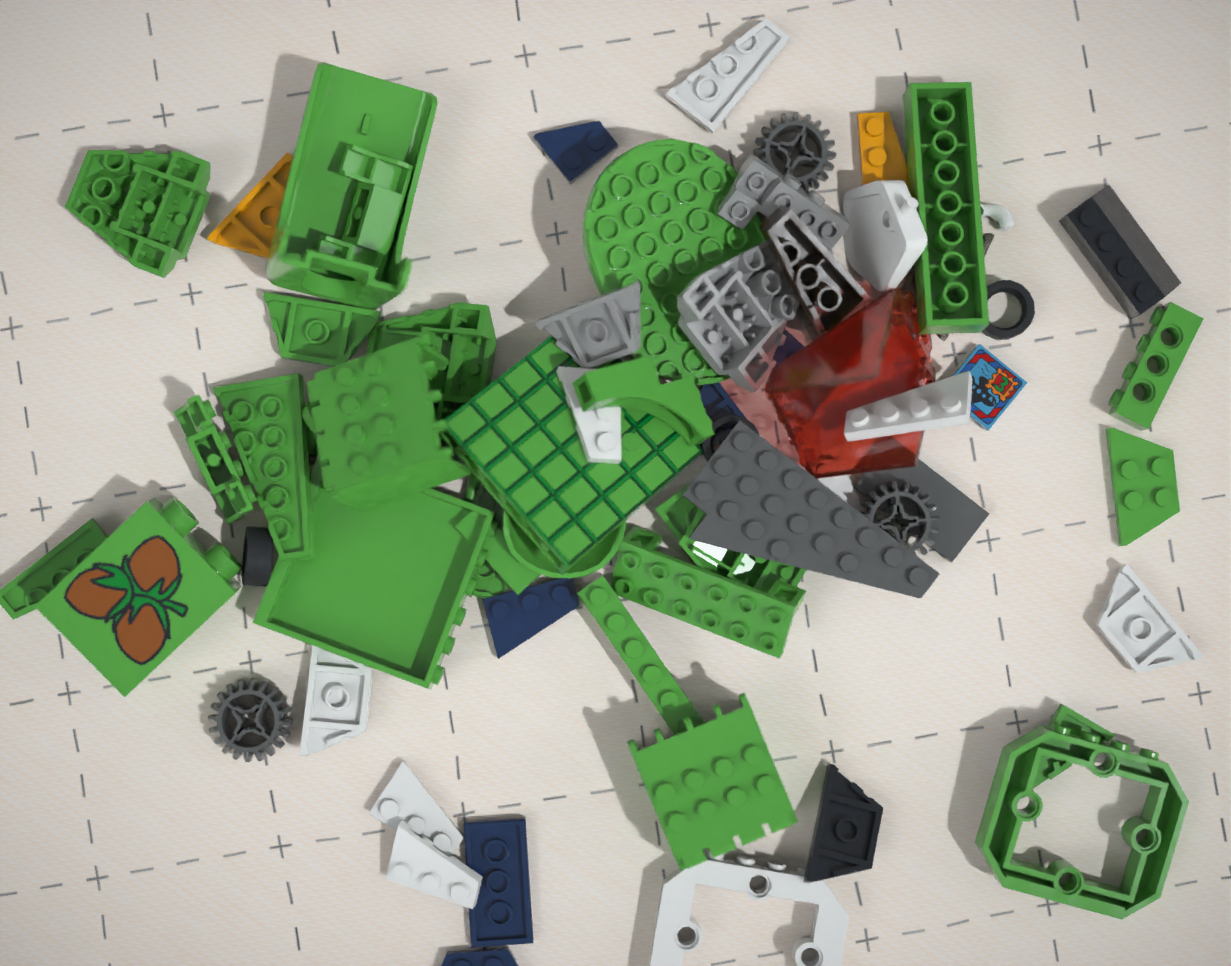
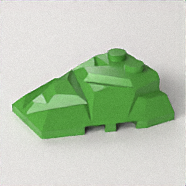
[65,150,211,278]

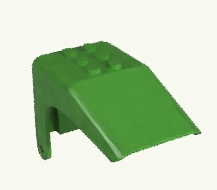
[265,62,437,310]

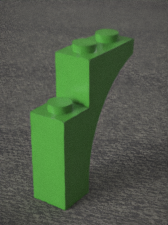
[572,356,714,447]

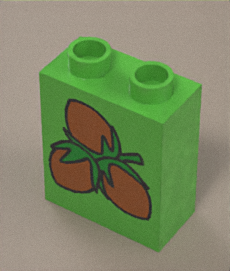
[35,496,243,697]

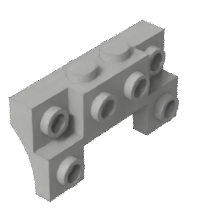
[716,154,851,255]

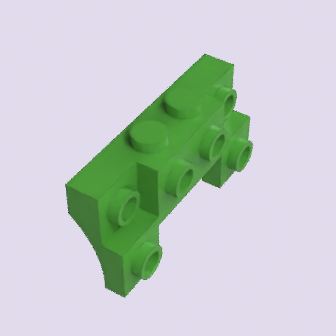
[316,144,414,281]
[174,394,257,525]

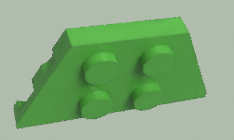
[263,292,382,367]
[1106,428,1180,546]

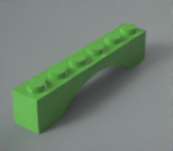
[578,575,704,735]

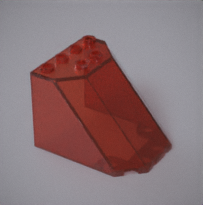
[765,288,936,479]

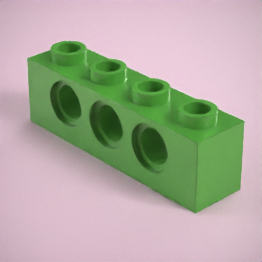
[1108,302,1204,431]

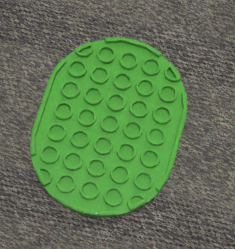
[582,139,765,385]

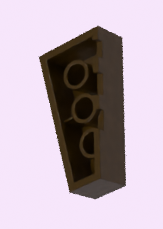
[759,205,872,343]

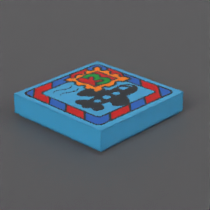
[953,344,1027,431]

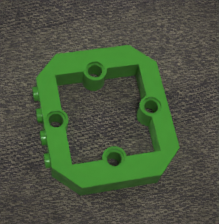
[975,723,1189,919]

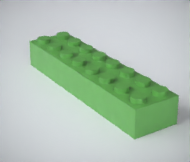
[902,82,989,334]

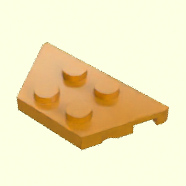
[207,152,292,259]

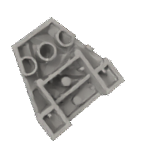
[677,240,799,392]

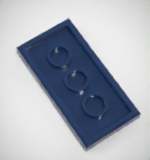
[463,817,534,948]

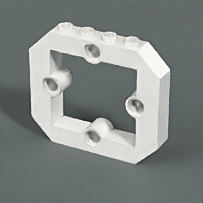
[648,851,849,966]

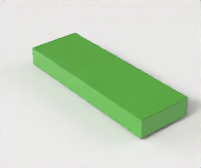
[455,511,541,595]

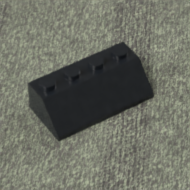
[1059,185,1181,319]

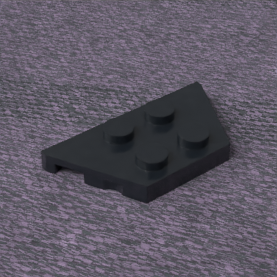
[803,764,883,883]

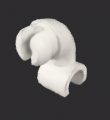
[980,203,1015,231]

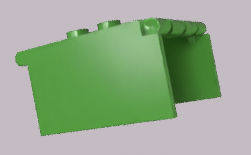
[306,335,471,511]
[627,693,798,871]

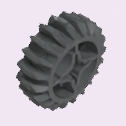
[753,112,836,192]
[859,481,940,556]
[208,678,293,762]

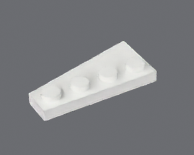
[665,18,790,134]
[844,371,972,442]

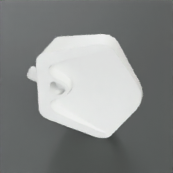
[843,180,927,291]

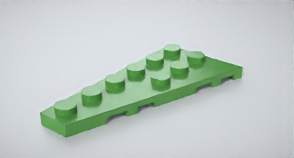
[213,373,315,562]

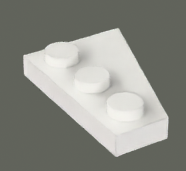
[369,760,464,856]
[386,821,483,909]

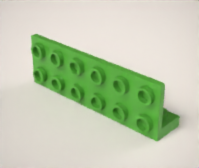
[611,525,806,658]

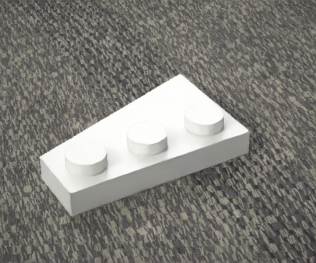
[556,367,622,464]

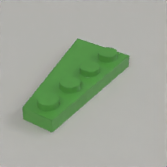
[0,518,109,619]

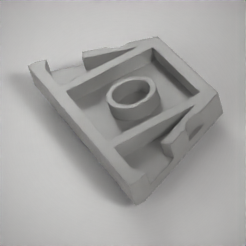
[535,281,641,368]

